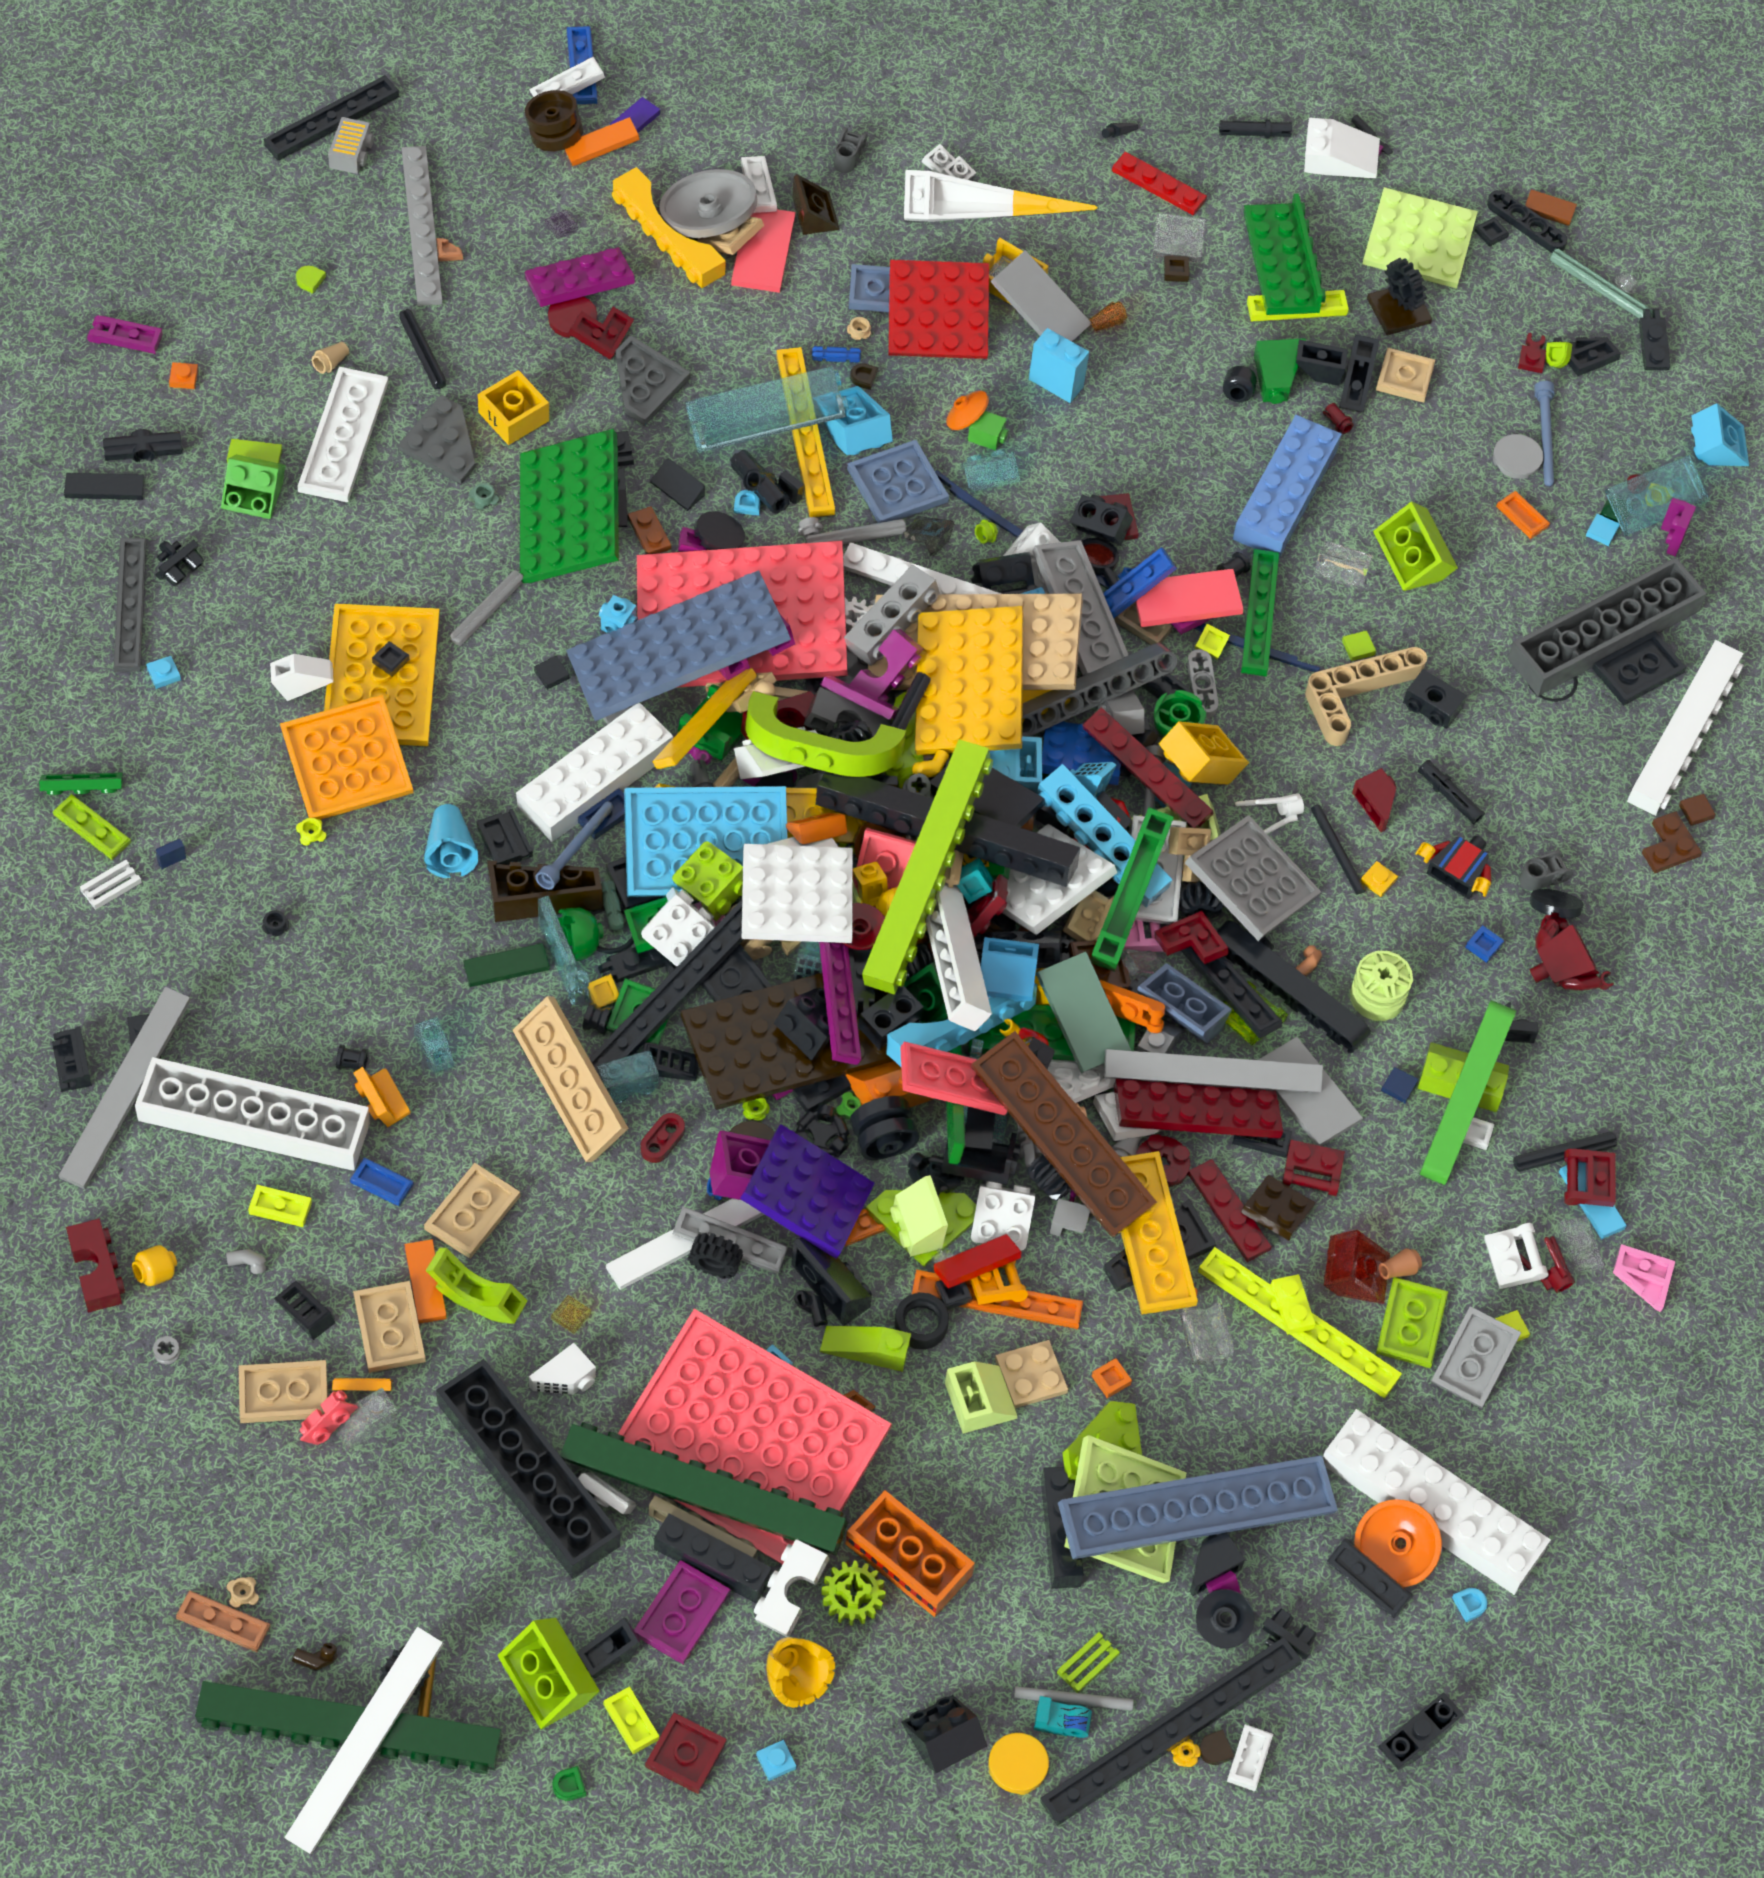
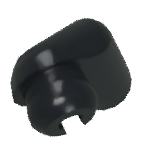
[794,1290,828,1327]

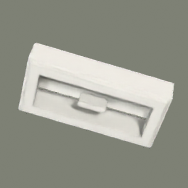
[80,860,142,910]

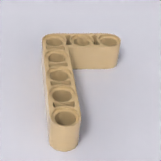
[1305,647,1427,746]

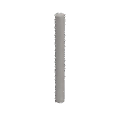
[1014,1686,1133,1711]

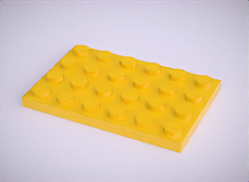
[324,604,440,746]
[915,606,1023,755]

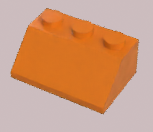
[846,1061,935,1107]

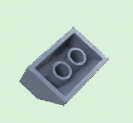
[1137,963,1232,1044]

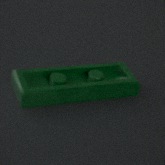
[463,943,550,987]

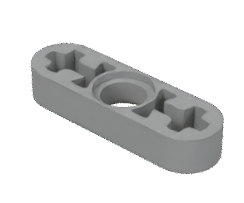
[1187,649,1218,718]

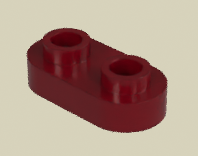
[640,1113,685,1163]

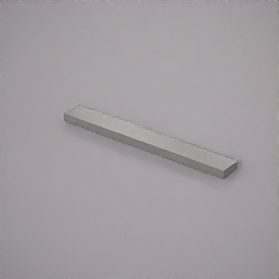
[59,987,191,1189]
[1103,1049,1323,1093]

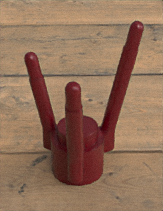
[1519,1236,1575,1293]

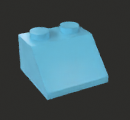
[1691,403,1749,466]

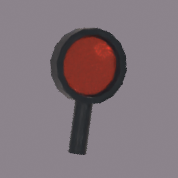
[1082,538,1119,586]

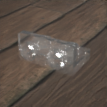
[1313,541,1373,590]

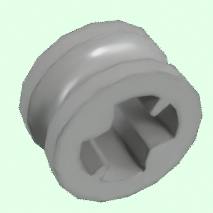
[153,1336,180,1365]

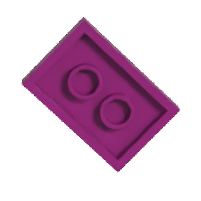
[634,1560,730,1665]

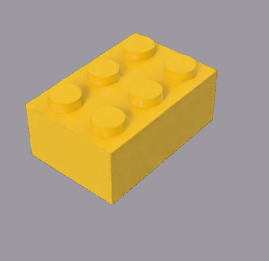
[1159,721,1249,785]

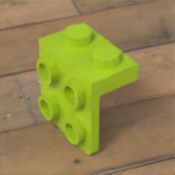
[672,841,743,921]

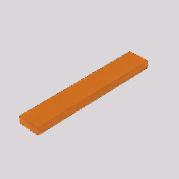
[912,1269,1083,1329]

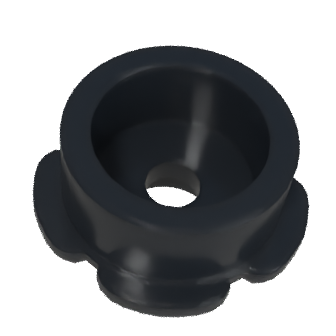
[262,910,289,936]

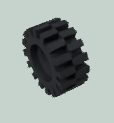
[688,1233,743,1279]

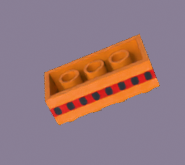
[845,1490,975,1617]

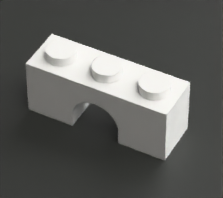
[754,1539,829,1637]

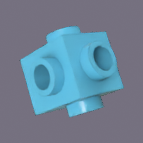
[599,595,638,633]

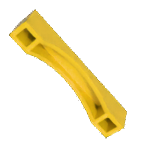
[612,167,726,288]

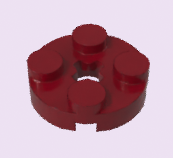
[1136,1134,1190,1187]

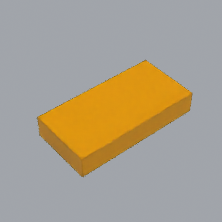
[332,1378,393,1391]

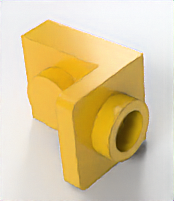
[852,862,888,906]

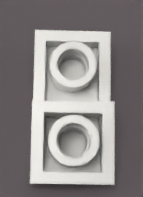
[922,144,976,180]

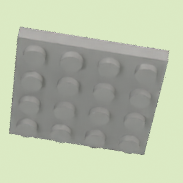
[1185,815,1321,941]

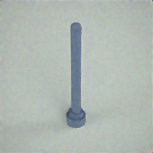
[1534,381,1555,487]
[535,802,613,890]

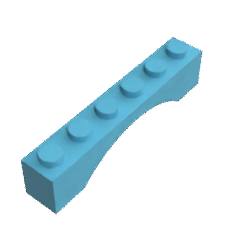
[887,983,1037,1067]

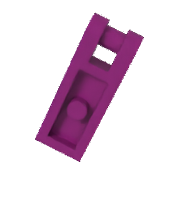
[87,315,163,354]

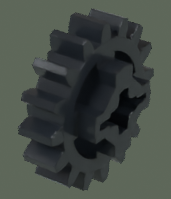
[1385,257,1427,311]

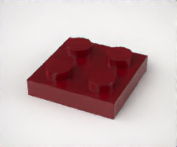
[967,874,1008,939]
[645,1712,727,1794]

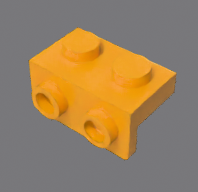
[353,1067,411,1127]

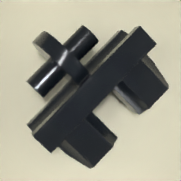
[155,539,204,586]
[1262,1608,1316,1660]

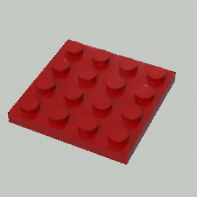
[888,260,989,359]

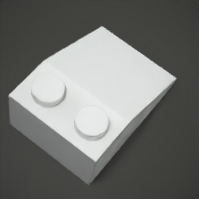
[1304,118,1380,178]

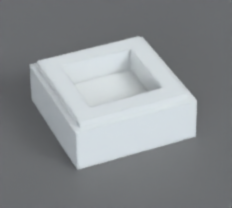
[1463,1117,1494,1150]

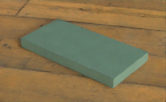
[1036,952,1131,1074]

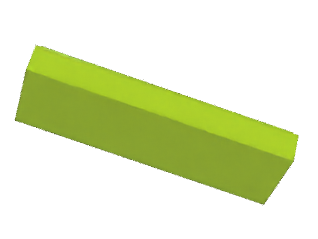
[53,794,131,860]

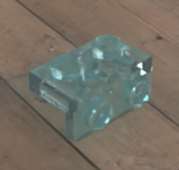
[961,449,1020,492]
[598,1051,659,1103]

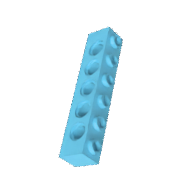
[1037,764,1173,908]

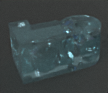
[414,1017,454,1074]

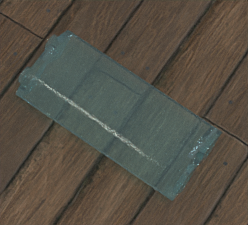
[685,366,849,453]

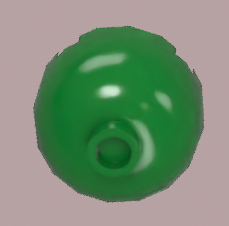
[1153,690,1206,738]
[556,908,604,963]

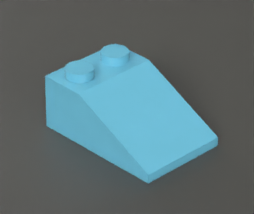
[813,386,893,455]

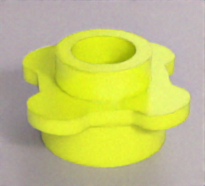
[296,818,326,846]

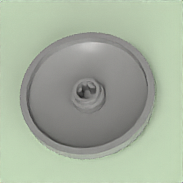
[659,169,757,238]

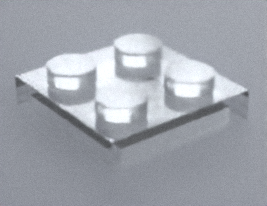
[1152,213,1205,263]

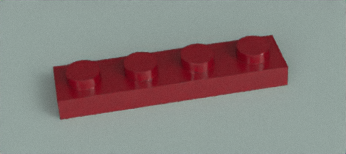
[1188,1159,1272,1262]

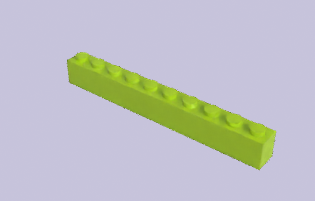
[862,739,993,995]

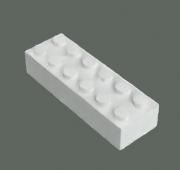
[516,703,673,842]

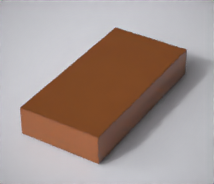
[1525,189,1577,226]

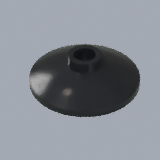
[1196,1589,1255,1648]

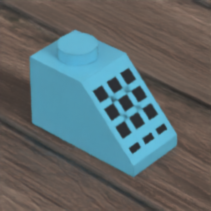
[1064,762,1117,801]

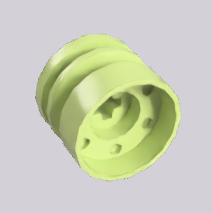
[1350,951,1413,1021]

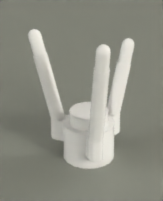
[1235,793,1304,834]

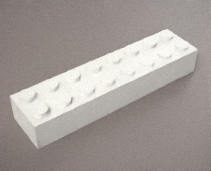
[135,1057,370,1171]
[1323,1409,1551,1595]

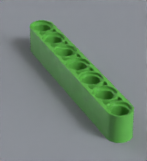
[1419,1000,1517,1185]

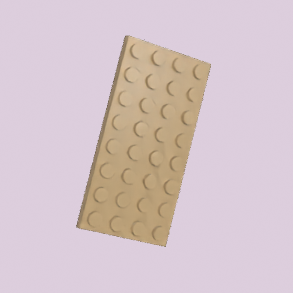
[868,594,1083,690]

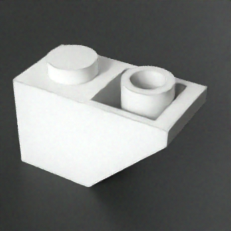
[270,654,334,701]

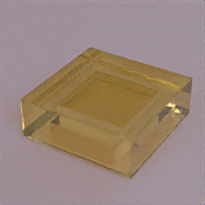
[551,1295,591,1334]

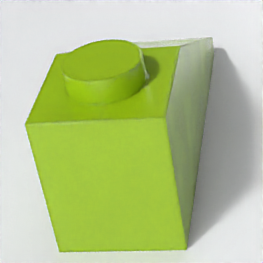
[820,1326,911,1372]

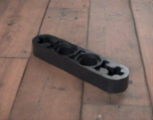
[1487,190,1567,253]

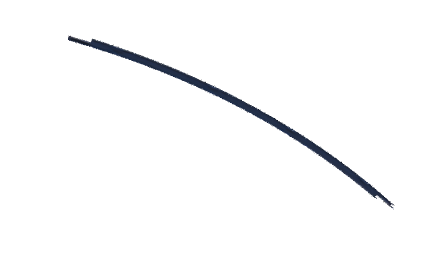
[935,470,1320,672]

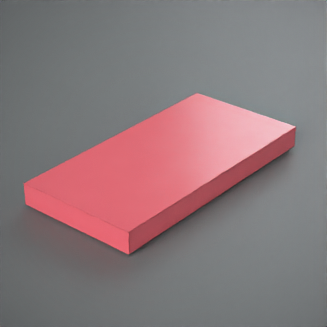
[731,209,796,293]
[1135,569,1243,627]
[900,1041,1008,1116]

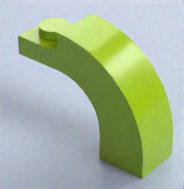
[426,1248,528,1324]

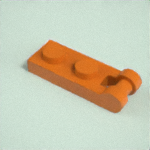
[1100,980,1165,1033]

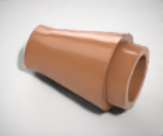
[1379,1248,1422,1279]

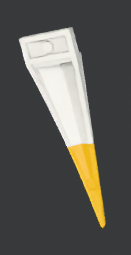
[904,170,1098,222]

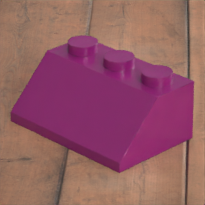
[710,1130,770,1200]

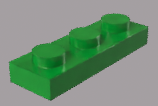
[39,772,123,795]

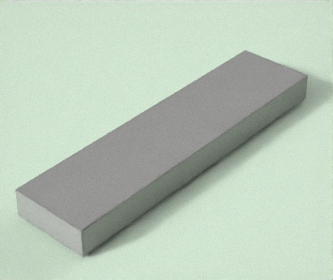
[672,1206,788,1274]

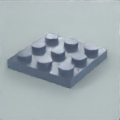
[847,440,949,523]

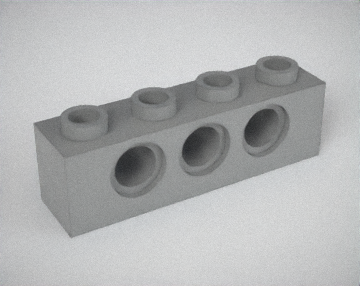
[844,564,940,666]

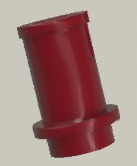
[1323,403,1354,434]

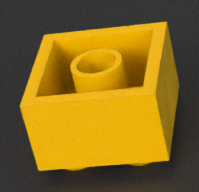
[478,370,549,445]

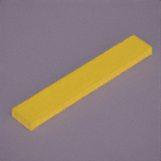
[652,668,757,769]

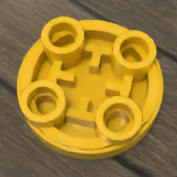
[988,1733,1049,1795]

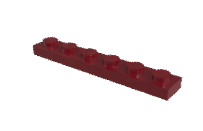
[1082,707,1214,828]

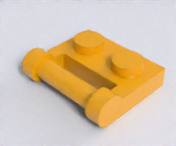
[970,1260,1028,1305]

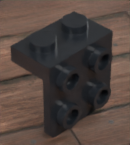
[774,988,830,1061]

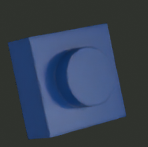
[1465,925,1504,963]

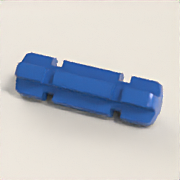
[812,346,861,363]

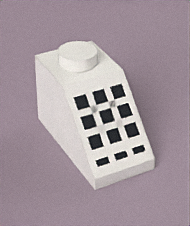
[529,1343,596,1395]

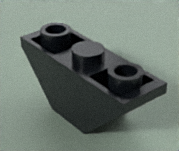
[1378,1692,1464,1770]

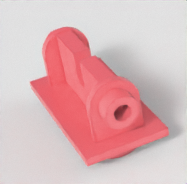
[300,1390,358,1445]

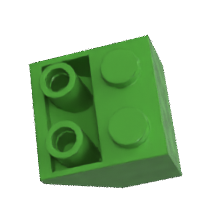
[221,454,286,519]

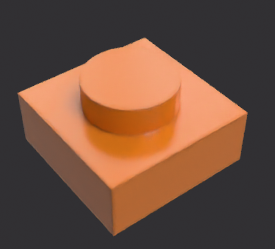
[169,362,198,389]
[1091,1358,1132,1398]

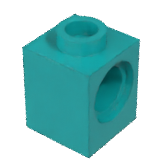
[957,858,994,904]

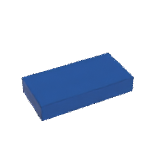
[350,1157,414,1207]

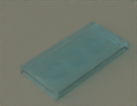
[1604,455,1710,536]

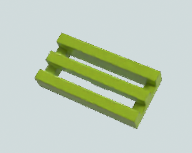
[1057,1632,1120,1693]

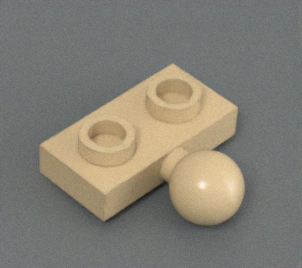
[726,672,777,713]

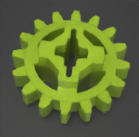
[821,1560,886,1626]

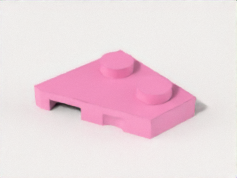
[1613,1244,1675,1312]

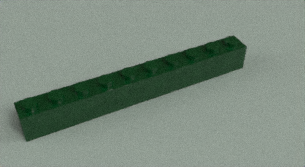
[560,1422,848,1556]
[195,1681,502,1774]

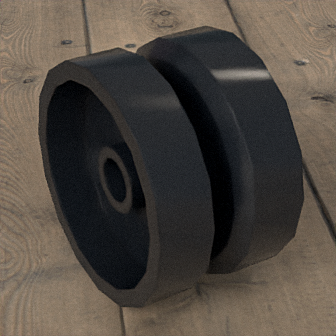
[850,1096,919,1161]

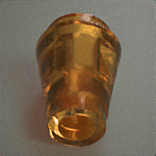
[1089,301,1128,332]

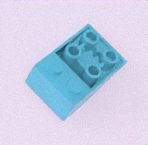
[990,736,1042,794]

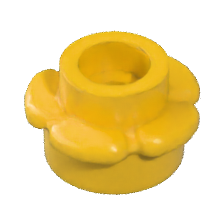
[1171,1739,1201,1767]

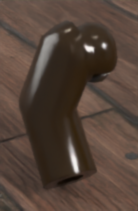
[292,1643,338,1671]

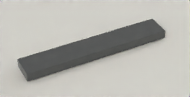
[113,538,147,672]

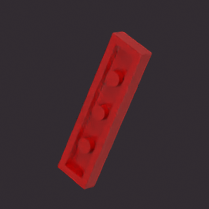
[1112,151,1207,216]

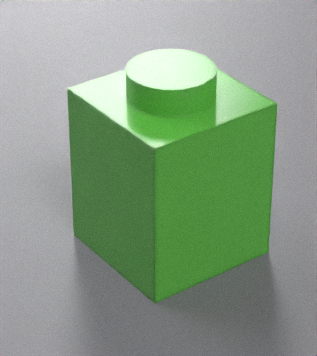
[968,411,1009,451]

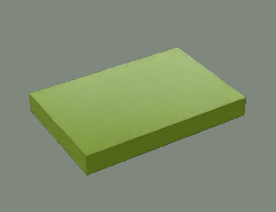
[1376,1277,1448,1368]

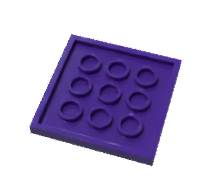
[740,1124,875,1259]

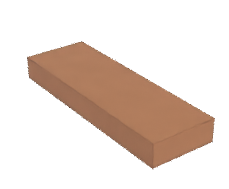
[176,1590,271,1652]

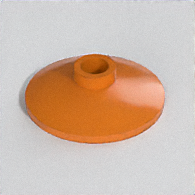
[946,391,989,430]

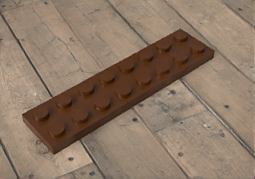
[971,1031,1157,1238]

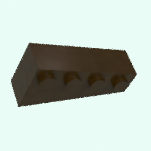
[487,860,603,922]

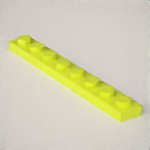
[1198,1247,1402,1399]

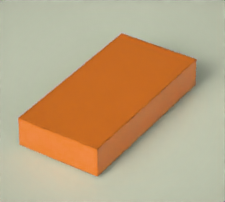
[1496,491,1550,539]

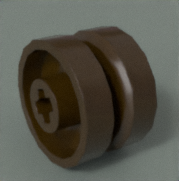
[525,90,583,152]

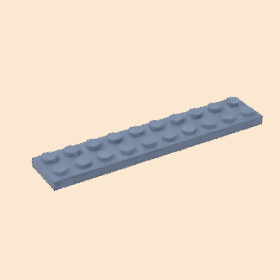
[1058,1455,1338,1559]

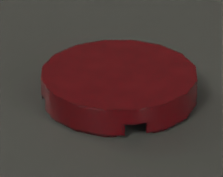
[548,297,597,338]

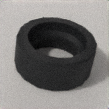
[894,1292,949,1350]

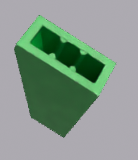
[1254,338,1306,404]

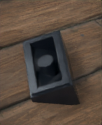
[650,458,705,511]

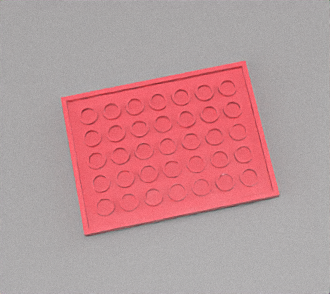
[637,541,848,688]
[618,1309,893,1565]

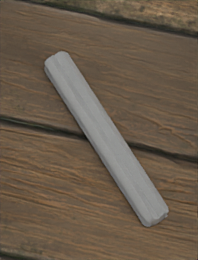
[806,519,906,544]
[450,570,523,646]

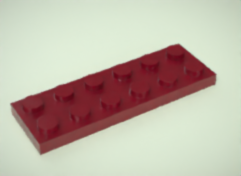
[1114,1079,1283,1139]

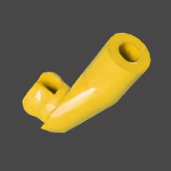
[912,750,949,778]

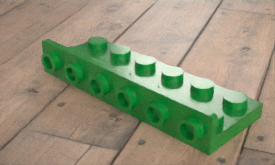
[1244,193,1326,315]

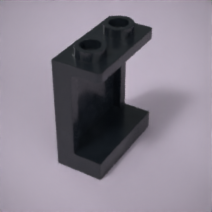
[941,1132,1021,1185]

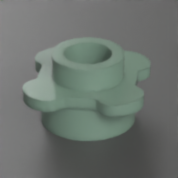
[469,483,499,509]

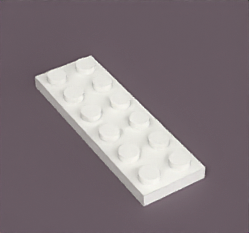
[298,367,389,502]

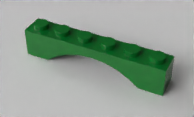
[1090,807,1174,972]

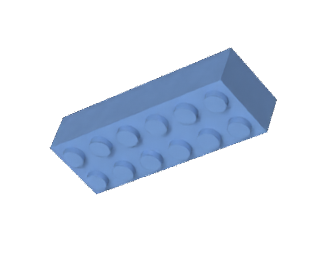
[1233,415,1341,558]

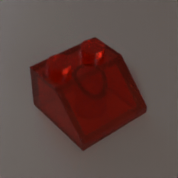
[1324,1230,1390,1304]

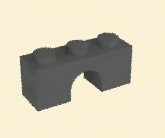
[803,687,892,737]

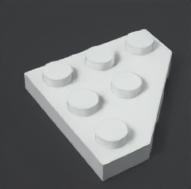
[1047,1059,1117,1103]

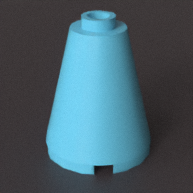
[424,804,478,878]

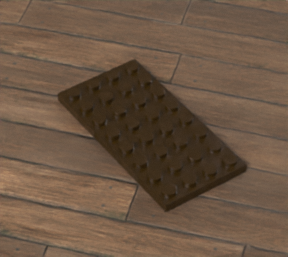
[680,973,908,1110]

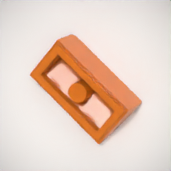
[786,812,847,844]

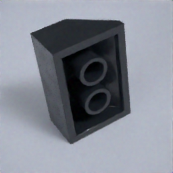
[791,1237,872,1326]

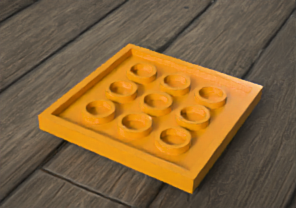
[280,695,414,820]

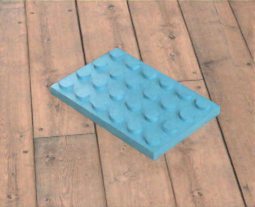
[624,786,788,897]

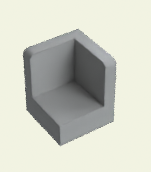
[1050,1199,1090,1236]

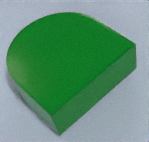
[552,1766,586,1801]

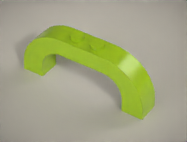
[745,691,906,777]

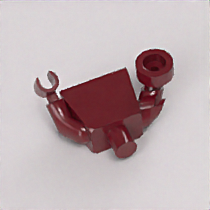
[1529,912,1614,991]

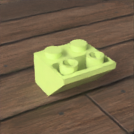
[945,1361,1018,1434]

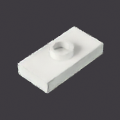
[578,1472,636,1514]
[1227,1724,1273,1791]

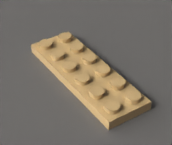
[513,996,629,1162]

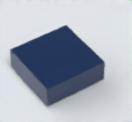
[156,839,186,869]
[1381,1066,1419,1103]

